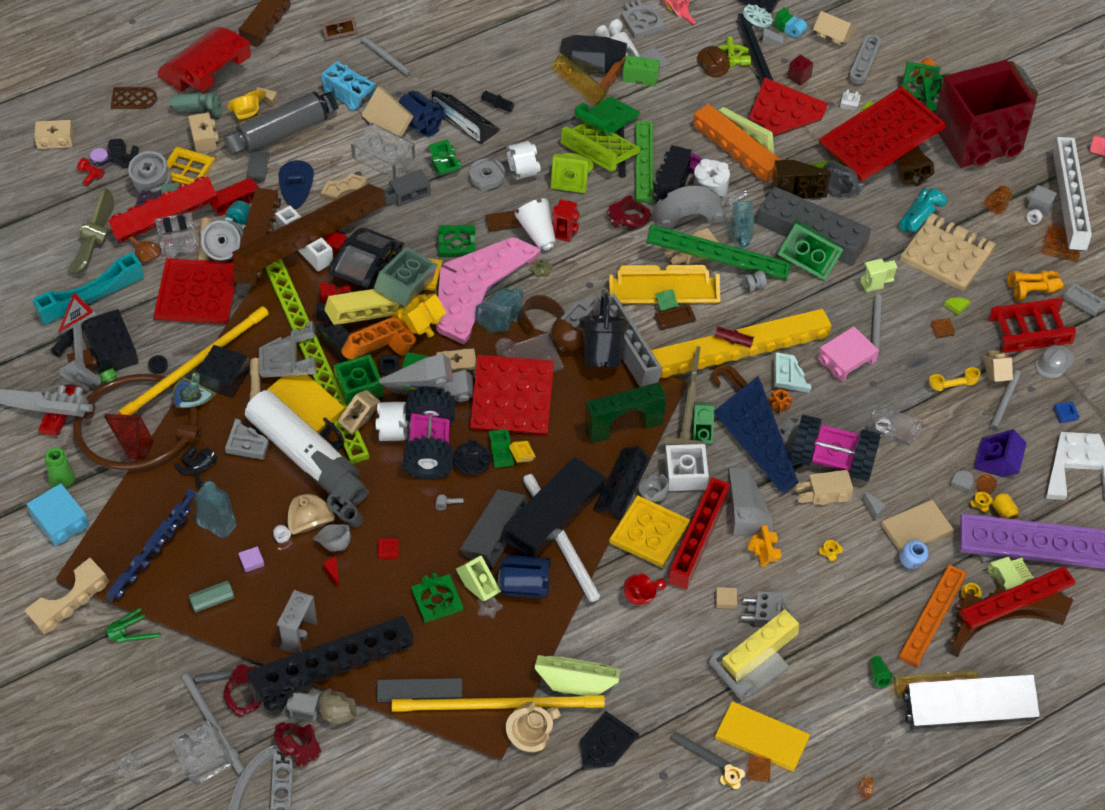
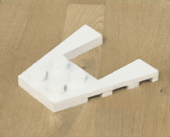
[1046,432,1105,500]

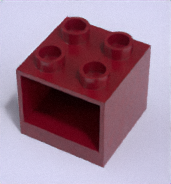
[935,59,1036,168]

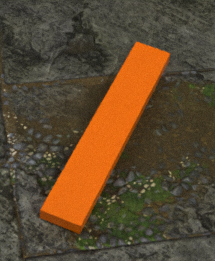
[898,564,967,668]

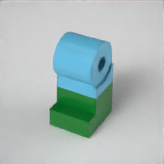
[774,7,807,38]

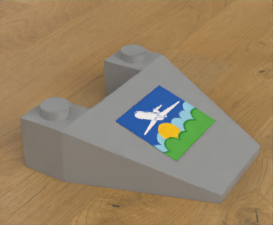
[379,353,474,402]

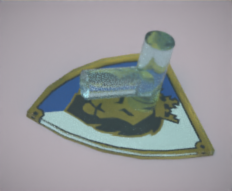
[173,372,216,408]

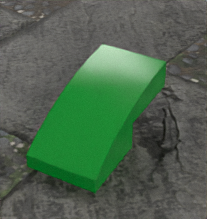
[489,429,514,468]

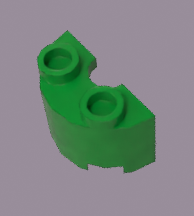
[428,139,462,176]

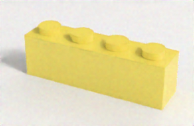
[324,289,402,325]
[722,610,799,683]

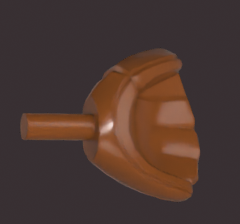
[129,236,161,264]

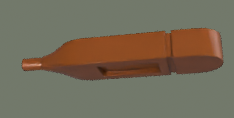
[597,56,626,94]

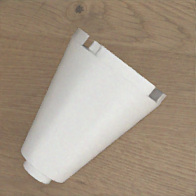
[514,198,556,251]

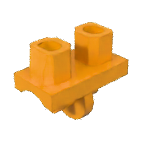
[747,525,782,567]

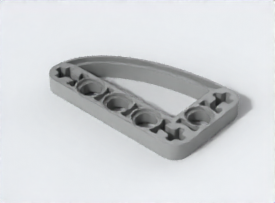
[228,744,294,810]

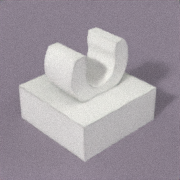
[840,90,861,112]

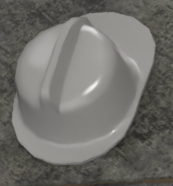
[1036,345,1074,379]

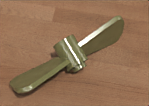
[68,188,114,274]

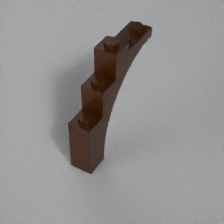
[949,581,1074,657]

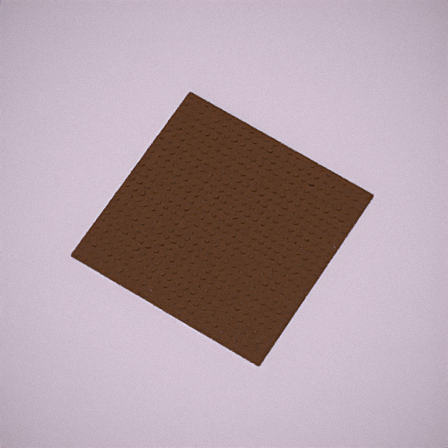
[56,251,687,760]

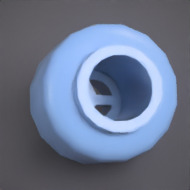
[899,540,929,569]

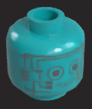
[225,201,250,225]

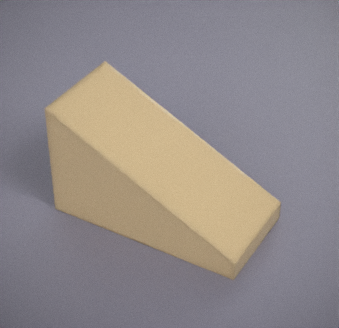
[256,87,278,108]

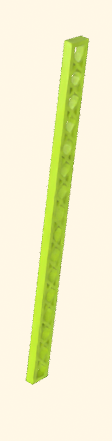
[264,259,369,464]

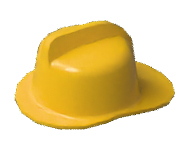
[227,89,266,120]

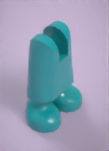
[899,188,947,232]

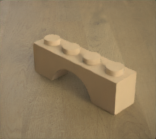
[24,558,109,635]

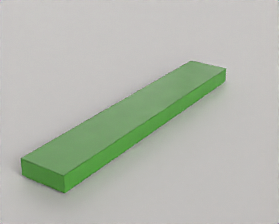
[636,121,654,203]

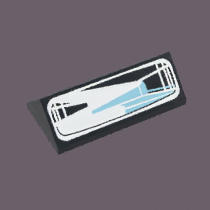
[431,90,500,145]

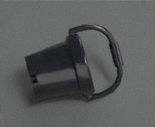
[579,289,629,367]

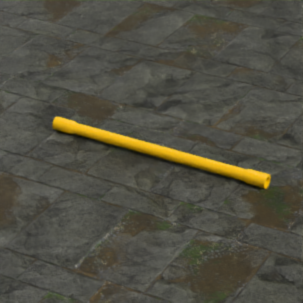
[117,306,269,420]
[392,695,605,712]

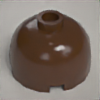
[550,318,583,353]

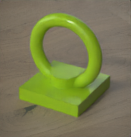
[551,153,594,193]

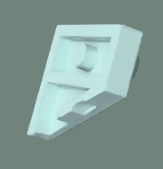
[774,353,811,393]

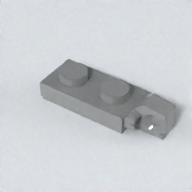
[561,294,597,328]

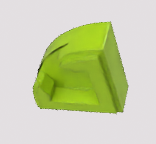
[944,297,971,315]

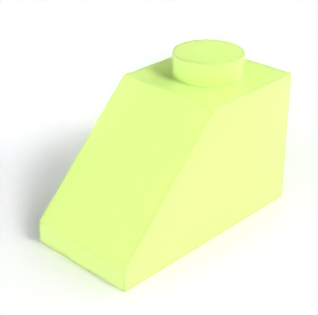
[456,556,501,601]

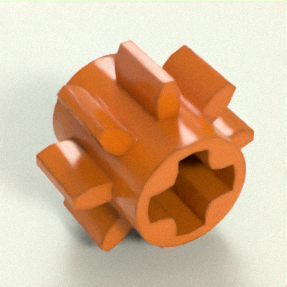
[768,389,793,413]

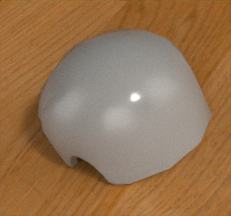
[639,474,669,503]

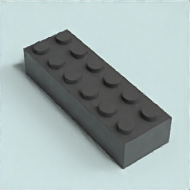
[756,186,871,266]

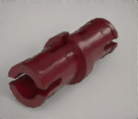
[714,326,754,349]

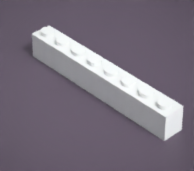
[1053,137,1092,250]

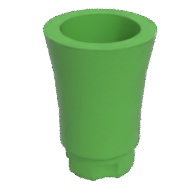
[45,447,75,488]

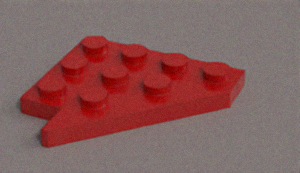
[748,78,828,137]

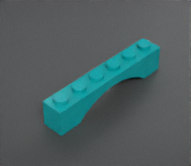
[32,252,144,325]

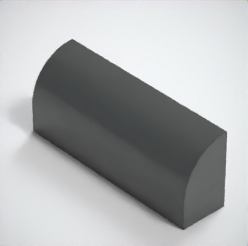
[460,489,528,568]

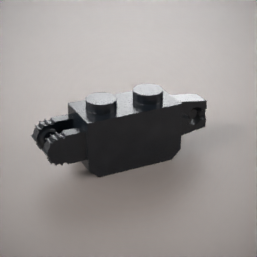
[315,317,362,363]

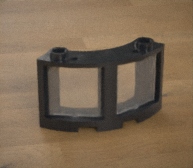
[329,228,404,289]

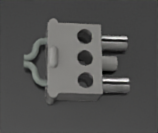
[741,591,791,628]

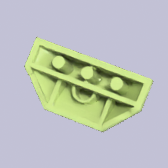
[535,655,621,696]

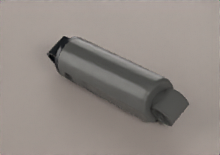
[223,91,339,153]

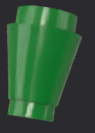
[870,656,893,688]

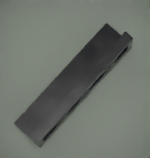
[593,446,651,520]

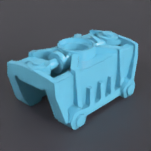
[321,61,376,111]

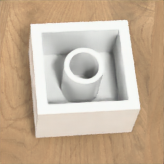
[665,444,709,491]

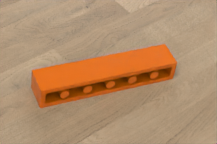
[693,104,781,183]

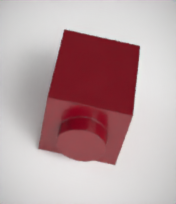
[788,54,813,86]

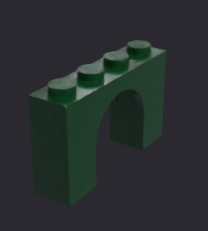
[585,382,666,444]

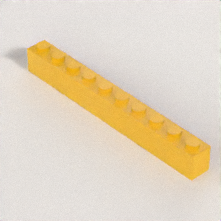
[651,309,832,378]

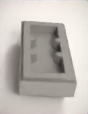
[1063,283,1105,316]

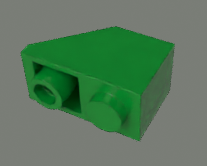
[693,402,714,444]

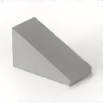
[762,28,784,45]
[863,492,886,521]

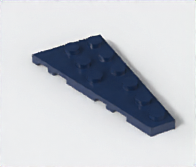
[714,376,799,495]
[105,488,196,603]

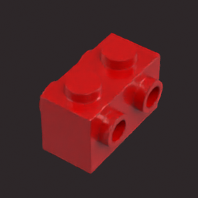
[552,199,580,242]

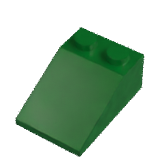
[777,219,844,280]

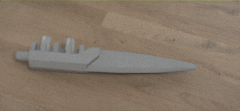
[0,385,93,417]

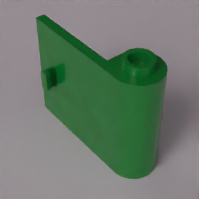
[575,96,640,135]

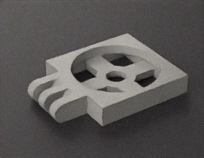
[621,0,665,39]

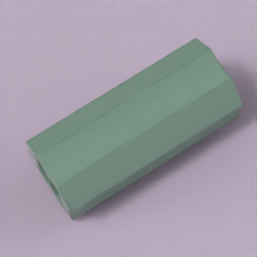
[189,581,234,613]

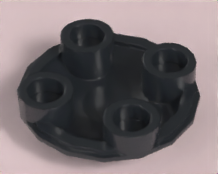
[453,440,491,476]

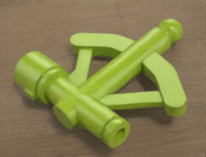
[719,36,751,67]

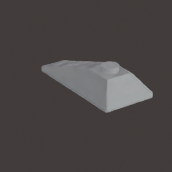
[729,468,773,536]

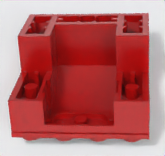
[157,27,251,93]

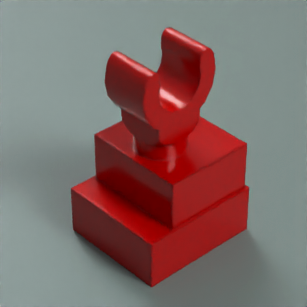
[320,282,351,304]

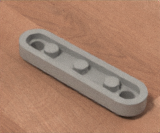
[849,34,881,84]

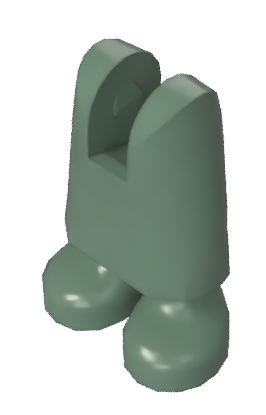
[169,92,223,118]

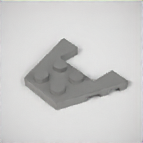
[259,321,316,378]

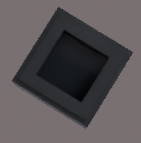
[380,355,400,374]

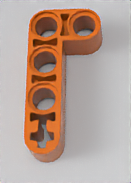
[341,317,416,359]

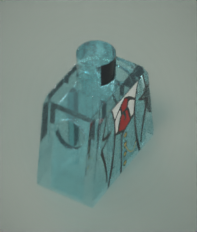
[731,201,754,247]

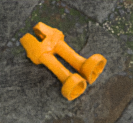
[1007,270,1064,302]

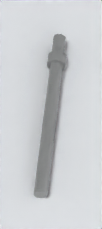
[182,673,245,776]

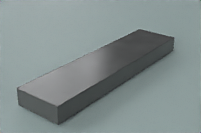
[377,678,462,702]

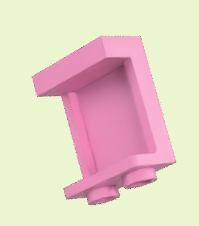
[818,327,879,382]

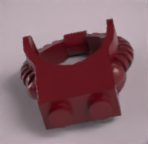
[607,195,652,229]
[223,664,262,717]
[274,722,322,767]

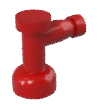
[77,157,105,187]

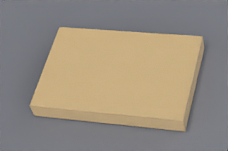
[362,86,413,145]
[881,500,954,552]

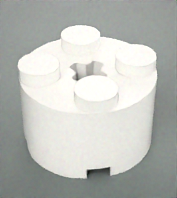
[507,141,541,180]
[693,159,730,197]
[376,402,409,441]

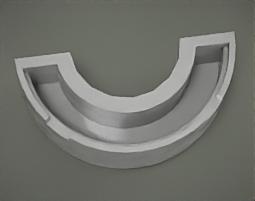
[652,186,726,229]

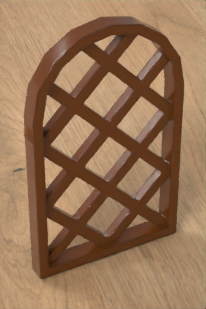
[111,87,157,109]

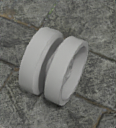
[128,151,173,197]
[201,220,244,260]

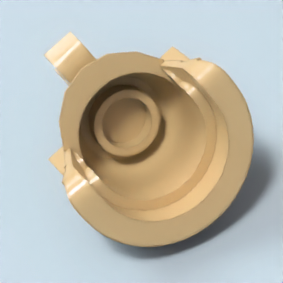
[506,702,561,752]

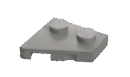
[225,419,269,460]

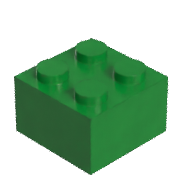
[334,354,384,406]

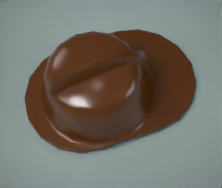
[697,46,730,77]

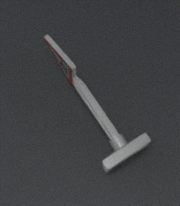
[58,293,101,392]

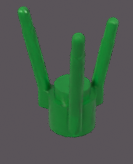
[106,608,161,643]

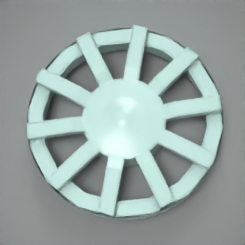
[743,4,773,27]

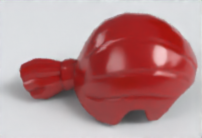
[623,573,666,606]

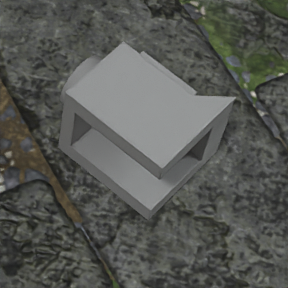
[287,692,320,723]

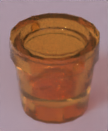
[985,185,1012,214]

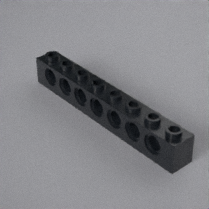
[247,616,413,703]

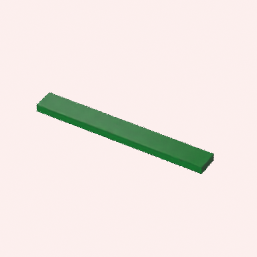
[646,224,791,281]

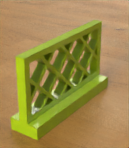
[560,123,641,172]

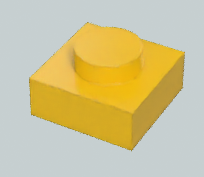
[509,441,536,463]

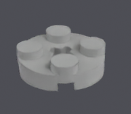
[470,158,505,191]

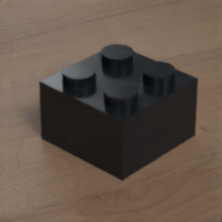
[196,345,250,398]

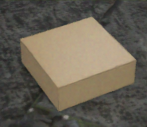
[716,587,737,609]

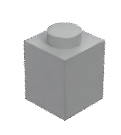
[1027,185,1057,216]

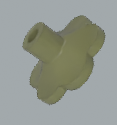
[530,259,553,277]

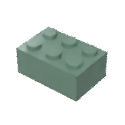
[374,246,438,307]

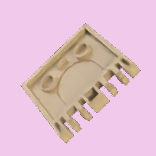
[900,213,996,292]

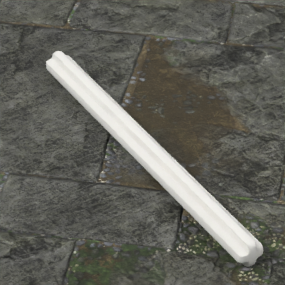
[523,474,600,602]

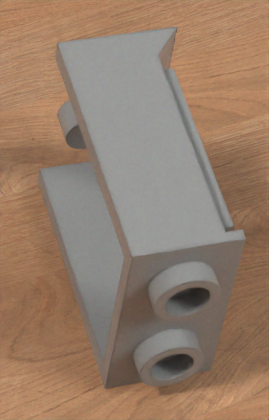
[277,590,317,654]

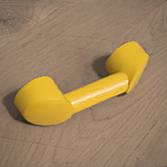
[929,367,980,391]

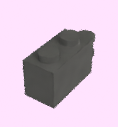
[383,169,431,207]

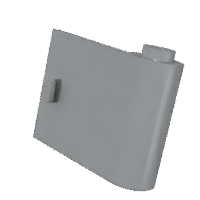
[709,634,789,701]

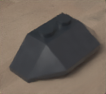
[560,35,628,74]

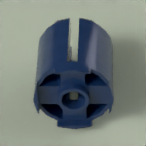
[398,90,445,137]
[498,555,551,599]

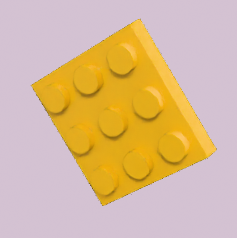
[609,495,690,568]

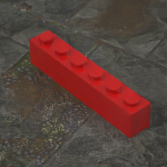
[108,176,219,244]
[668,477,730,590]

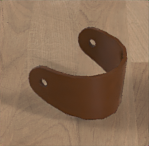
[517,295,564,334]

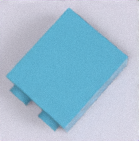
[27,483,89,546]

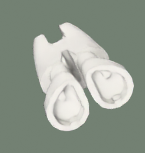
[594,19,640,64]

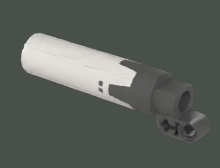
[245,390,369,528]

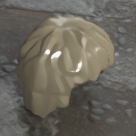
[318,689,357,725]

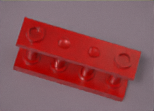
[988,298,1076,353]

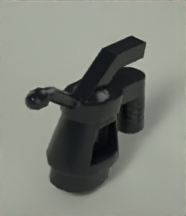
[94,139,139,168]
[174,446,218,487]

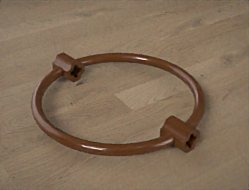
[73,374,202,470]

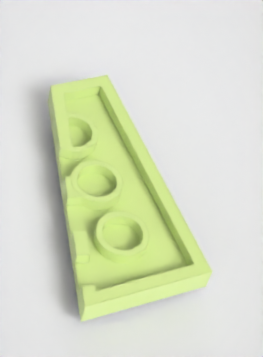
[718,107,774,154]

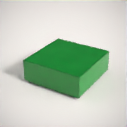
[655,289,678,311]

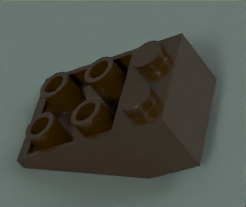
[771,160,831,199]

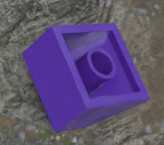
[974,429,1027,477]

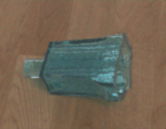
[475,287,523,334]
[194,481,237,537]

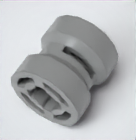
[743,270,767,293]

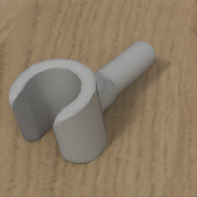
[435,495,463,510]

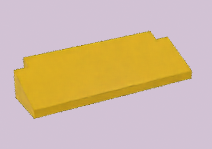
[608,265,720,304]

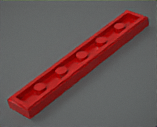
[959,566,1076,630]

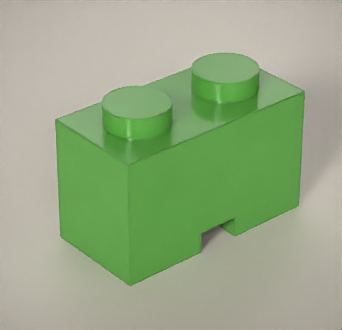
[623,55,660,87]

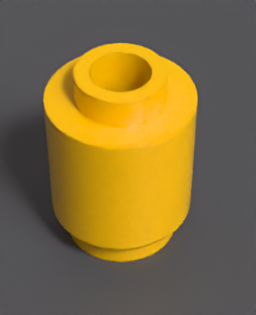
[992,493,1020,520]

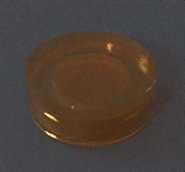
[976,474,997,494]
[860,776,874,799]

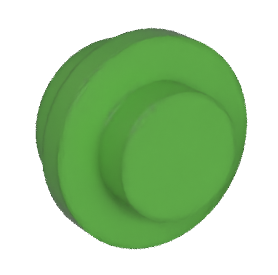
[99,368,118,383]

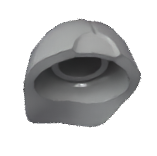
[313,524,351,552]

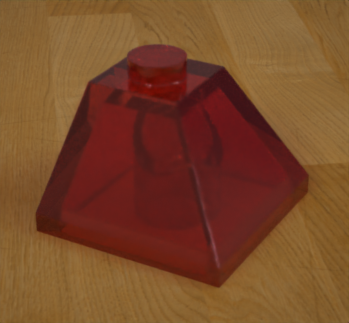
[104,414,154,459]

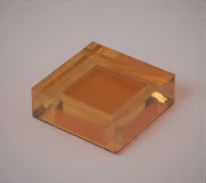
[931,318,955,339]
[748,757,771,782]

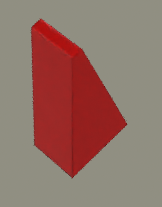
[323,556,339,587]

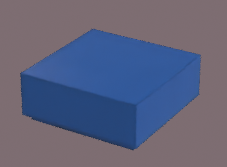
[1053,401,1080,424]

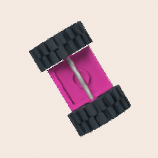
[403,387,455,480]
[791,414,881,481]

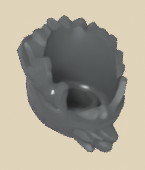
[823,160,865,197]

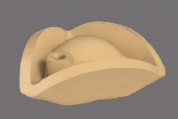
[288,494,335,534]

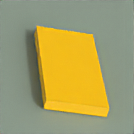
[268,375,346,433]
[715,701,810,772]

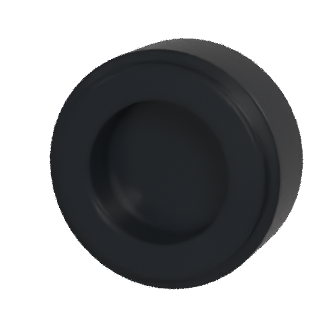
[148,355,168,374]

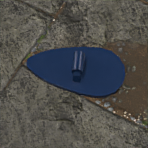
[278,160,314,209]

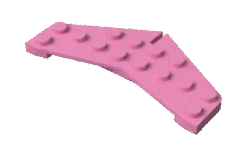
[436,237,541,345]

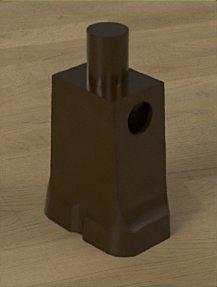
[894,146,934,186]

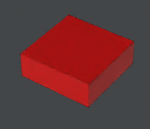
[378,538,399,560]

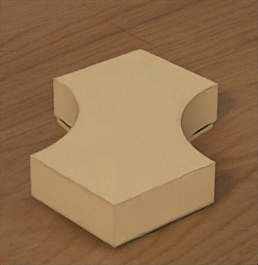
[320,173,367,201]

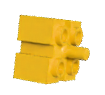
[391,294,447,338]

